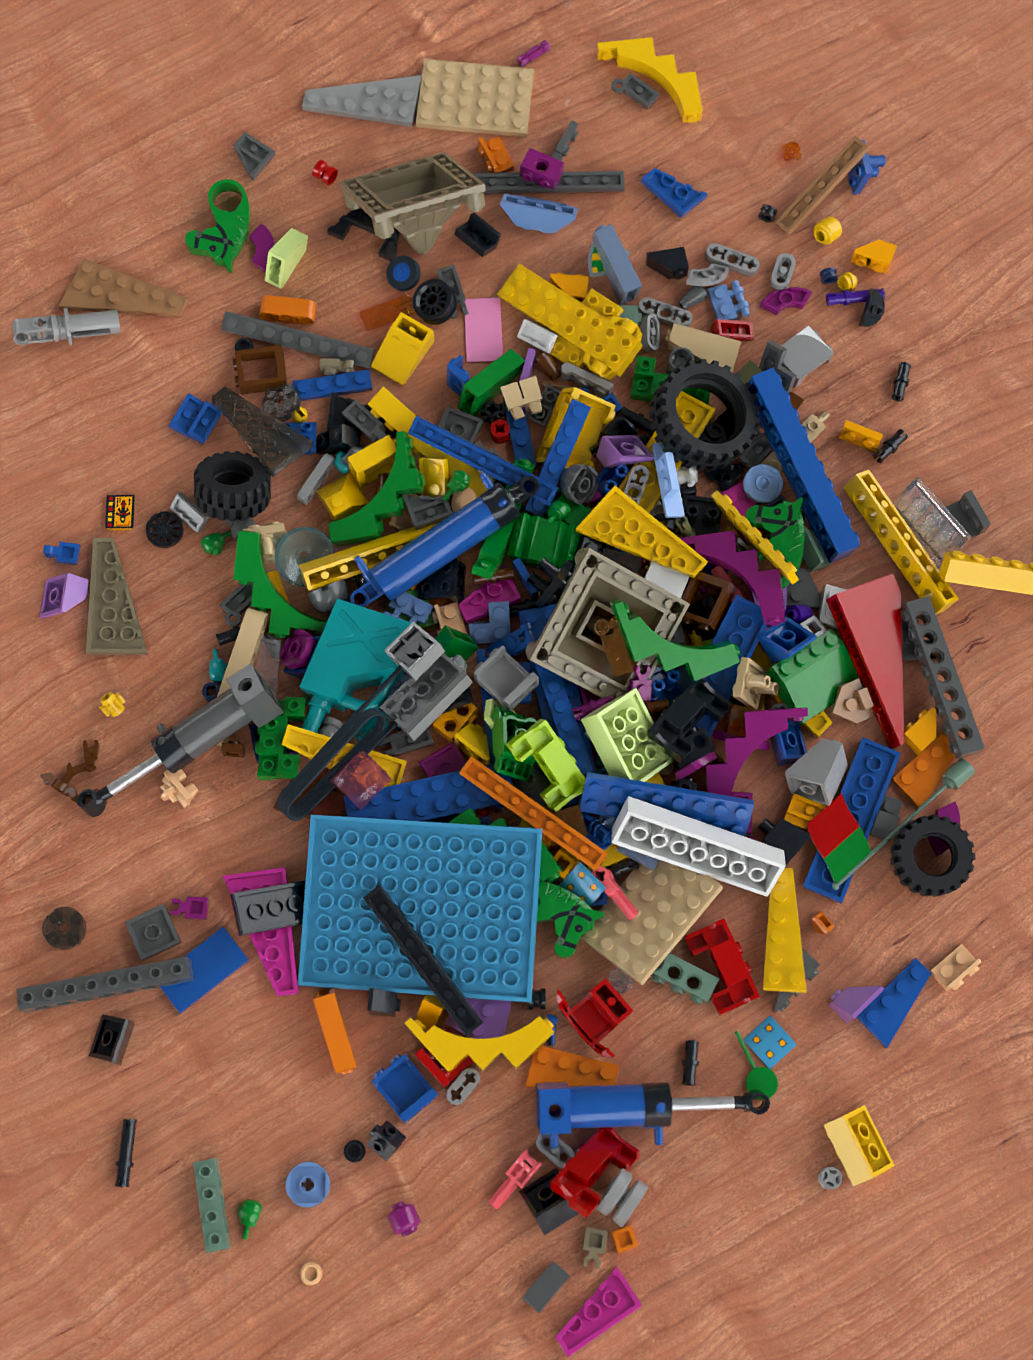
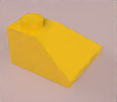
[316,473,369,521]
[454,723,490,765]

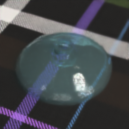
[274,526,335,587]

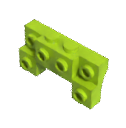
[506,719,585,812]

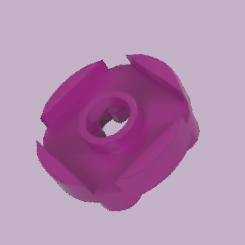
[280,629,316,670]

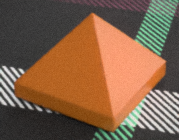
[812,911,835,935]

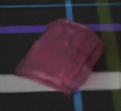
[330,750,392,810]

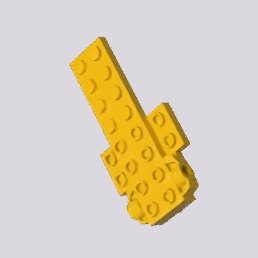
[497,263,643,380]

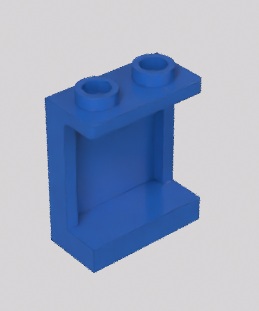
[372,1054,439,1124]

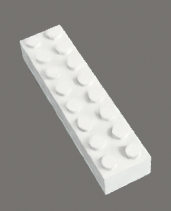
[612,796,786,897]

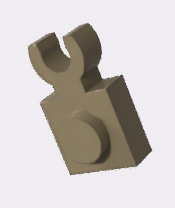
[320,358,354,376]
[583,1227,608,1269]

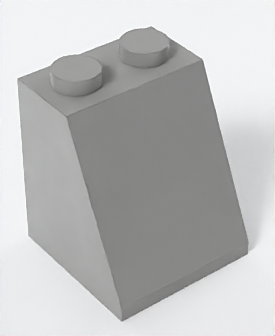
[785,738,848,806]

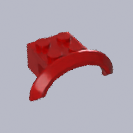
[556,978,633,1058]

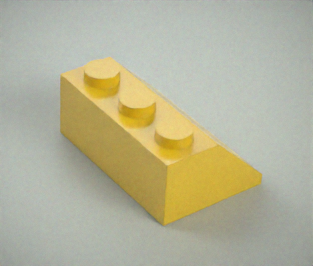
[824,1105,895,1186]

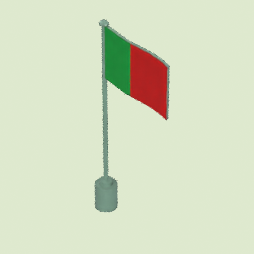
[806,758,975,890]

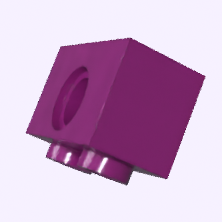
[520,148,564,190]

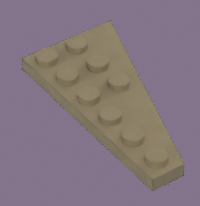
[86,538,148,655]

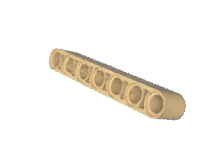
[217,608,269,746]

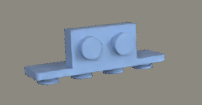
[652,443,684,518]

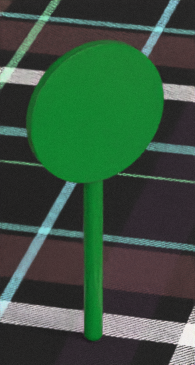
[735,1031,778,1100]

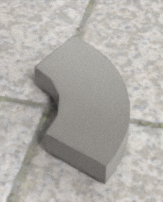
[686,263,730,286]

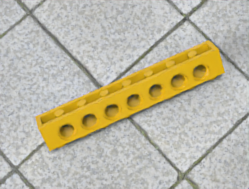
[843,470,959,615]

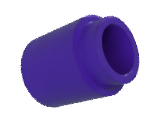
[785,605,813,625]

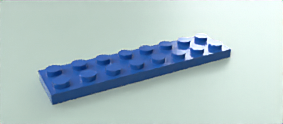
[684,594,767,748]
[802,737,901,904]
[343,763,512,822]
[579,772,754,837]

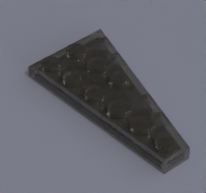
[212,387,313,477]

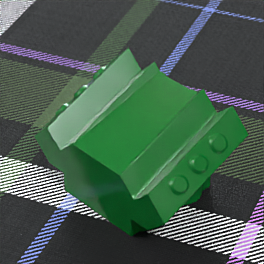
[507,513,581,569]
[492,706,537,782]

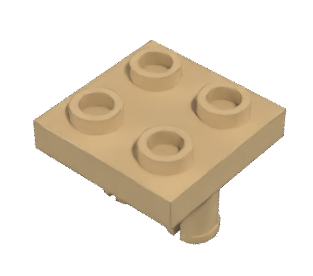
[243,522,288,564]
[733,657,779,710]

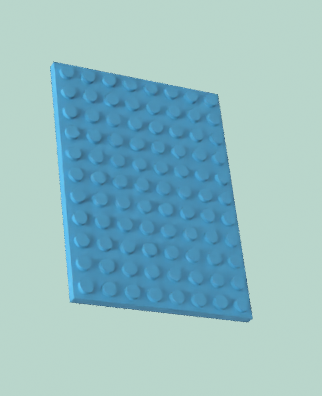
[298,815,543,1002]

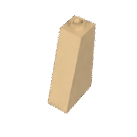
[665,323,741,372]

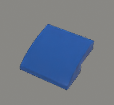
[168,393,223,444]

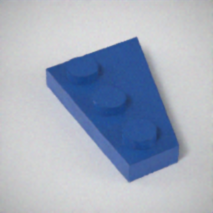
[641,168,708,218]

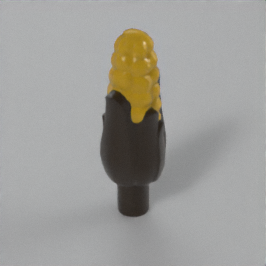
[684,607,703,646]

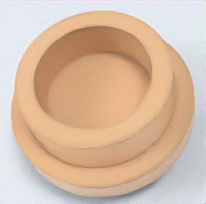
[300,1262,322,1285]

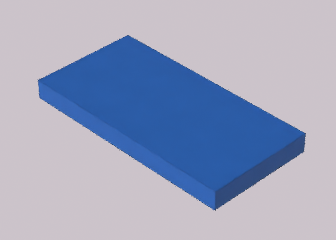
[160,927,249,1014]

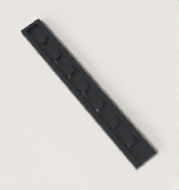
[363,885,484,1036]

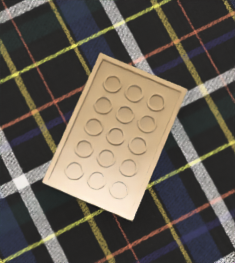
[416,59,534,138]
[580,860,723,985]

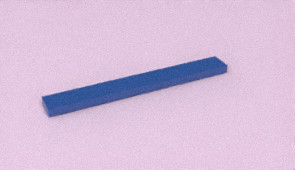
[408,416,559,506]

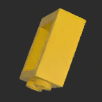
[347,435,397,488]

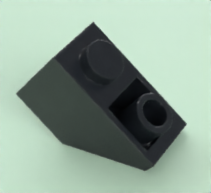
[316,424,360,454]

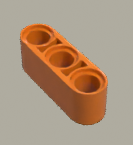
[259,295,317,325]

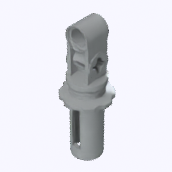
[12,308,121,346]

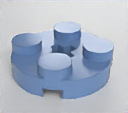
[286,1162,330,1207]

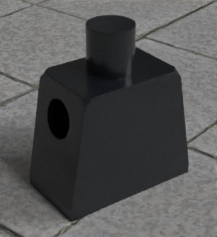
[758,818,811,865]

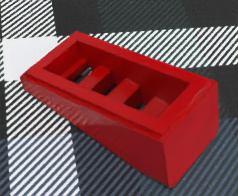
[711,319,754,341]

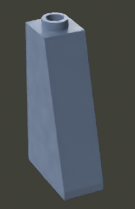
[592,224,642,305]

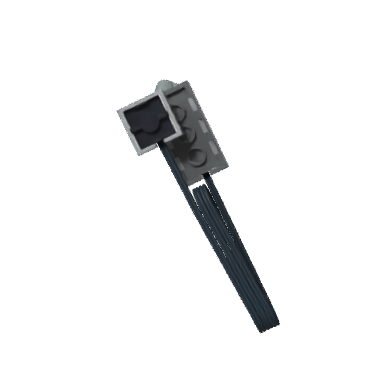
[277,622,473,821]

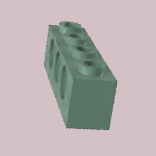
[651,953,719,1005]
[193,1158,231,1253]

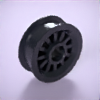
[412,279,457,325]

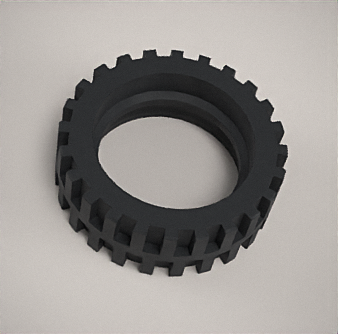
[649,359,760,471]

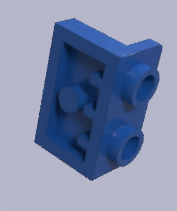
[447,355,470,397]

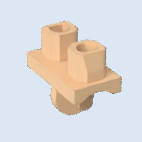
[160,769,198,808]

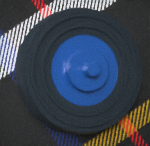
[386,256,421,291]

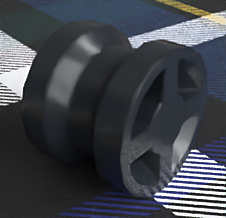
[528,988,546,1010]

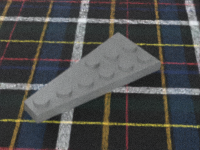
[302,75,422,127]

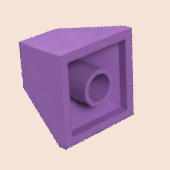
[596,435,654,468]
[40,573,89,618]
[829,986,884,1023]

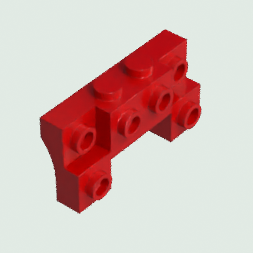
[684,918,760,1016]
[551,1127,640,1218]

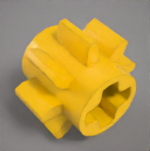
[99,692,126,717]

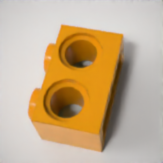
[432,703,478,743]

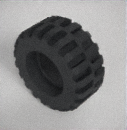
[194,451,271,522]
[890,815,975,897]

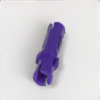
[826,288,885,306]

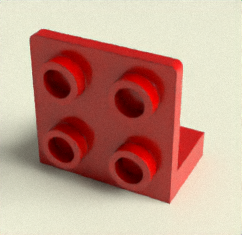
[415,1028,473,1089]

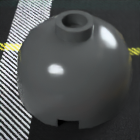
[559,464,598,505]
[308,579,349,614]

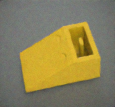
[371,312,435,386]

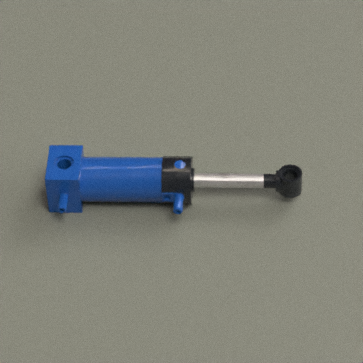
[536,1082,770,1148]

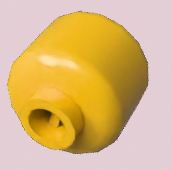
[814,216,842,245]

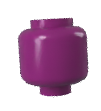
[388,1201,420,1237]

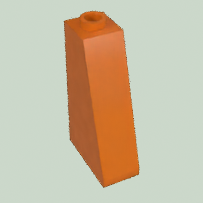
[313,988,357,1075]

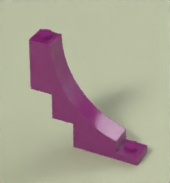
[680,530,786,626]
[706,707,808,796]

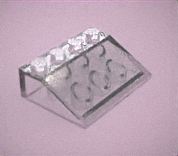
[893,477,971,571]

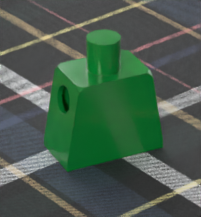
[435,625,479,661]

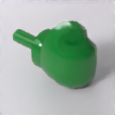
[442,470,470,501]
[546,500,570,525]
[201,530,232,556]
[237,1199,262,1240]

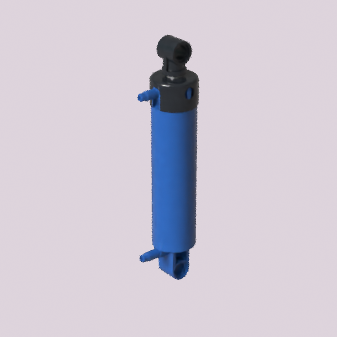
[350,472,539,607]

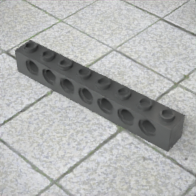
[901,596,985,760]
[16,957,194,1013]

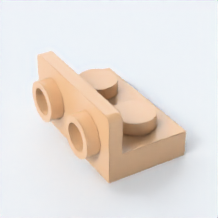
[431,602,467,634]
[930,944,982,991]

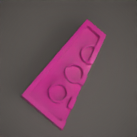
[555,1267,642,1358]

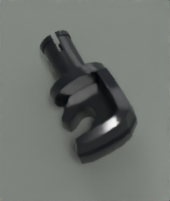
[589,416,638,458]

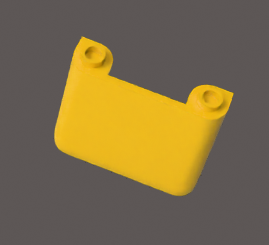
[536,387,616,472]

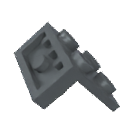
[932,490,991,547]

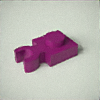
[629,665,652,701]
[170,897,209,920]

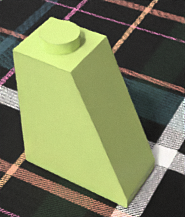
[265,228,308,289]

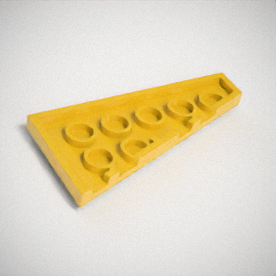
[575,486,708,578]

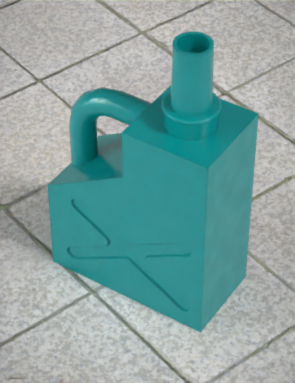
[299,599,412,733]

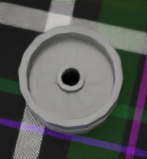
[596,1168,649,1227]

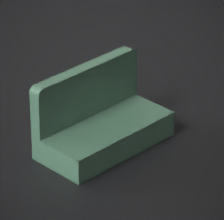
[803,527,830,572]

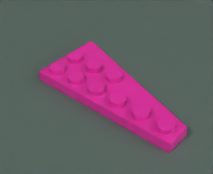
[223,867,299,997]

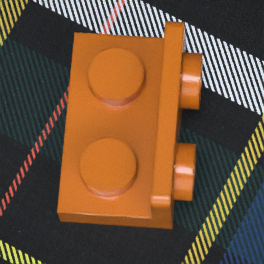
[477,136,515,173]

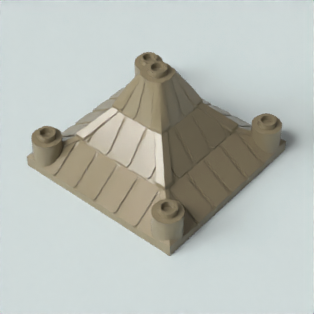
[339,152,486,254]
[526,547,690,700]

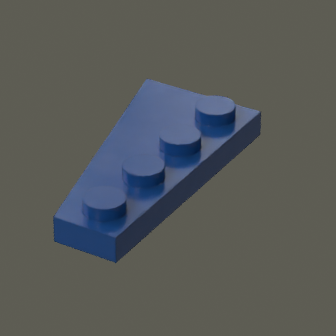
[856,958,931,1048]

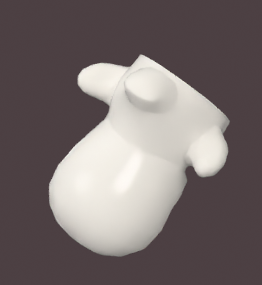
[677,465,698,487]

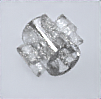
[608,968,634,993]

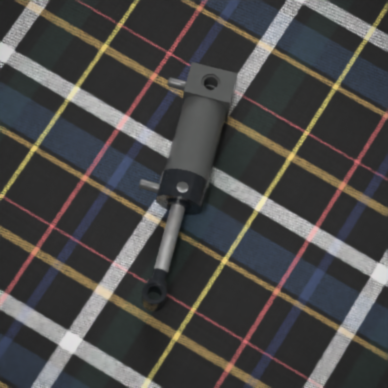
[77,663,283,817]

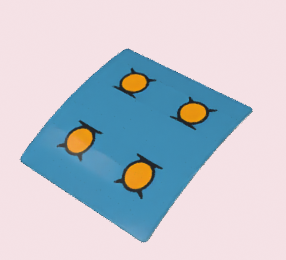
[559,862,606,906]
[744,1016,797,1069]

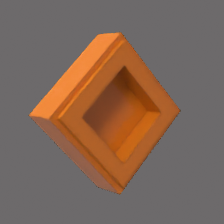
[610,1225,638,1254]

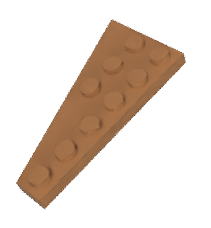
[59,258,189,318]

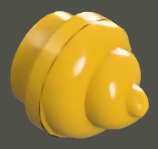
[838,272,857,291]

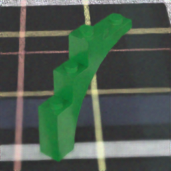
[329,431,426,547]
[233,530,327,638]

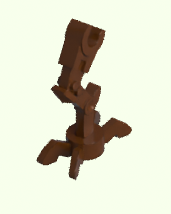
[40,740,100,803]

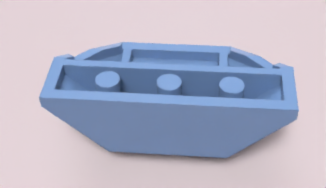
[500,194,578,234]

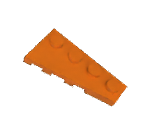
[891,733,963,808]
[525,1046,619,1088]

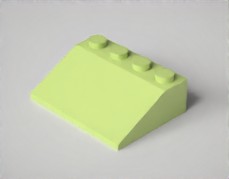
[581,688,673,782]

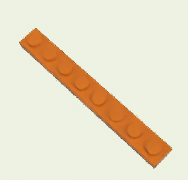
[459,756,608,871]

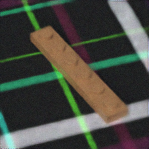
[775,136,870,236]

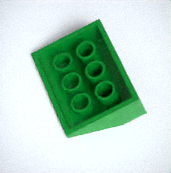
[766,628,862,725]

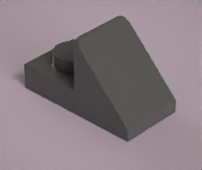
[870,796,903,841]

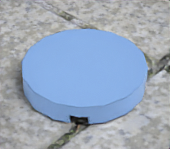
[743,464,783,504]

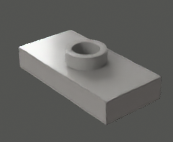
[170,492,209,533]

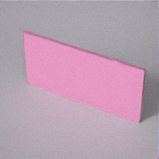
[465,298,503,363]

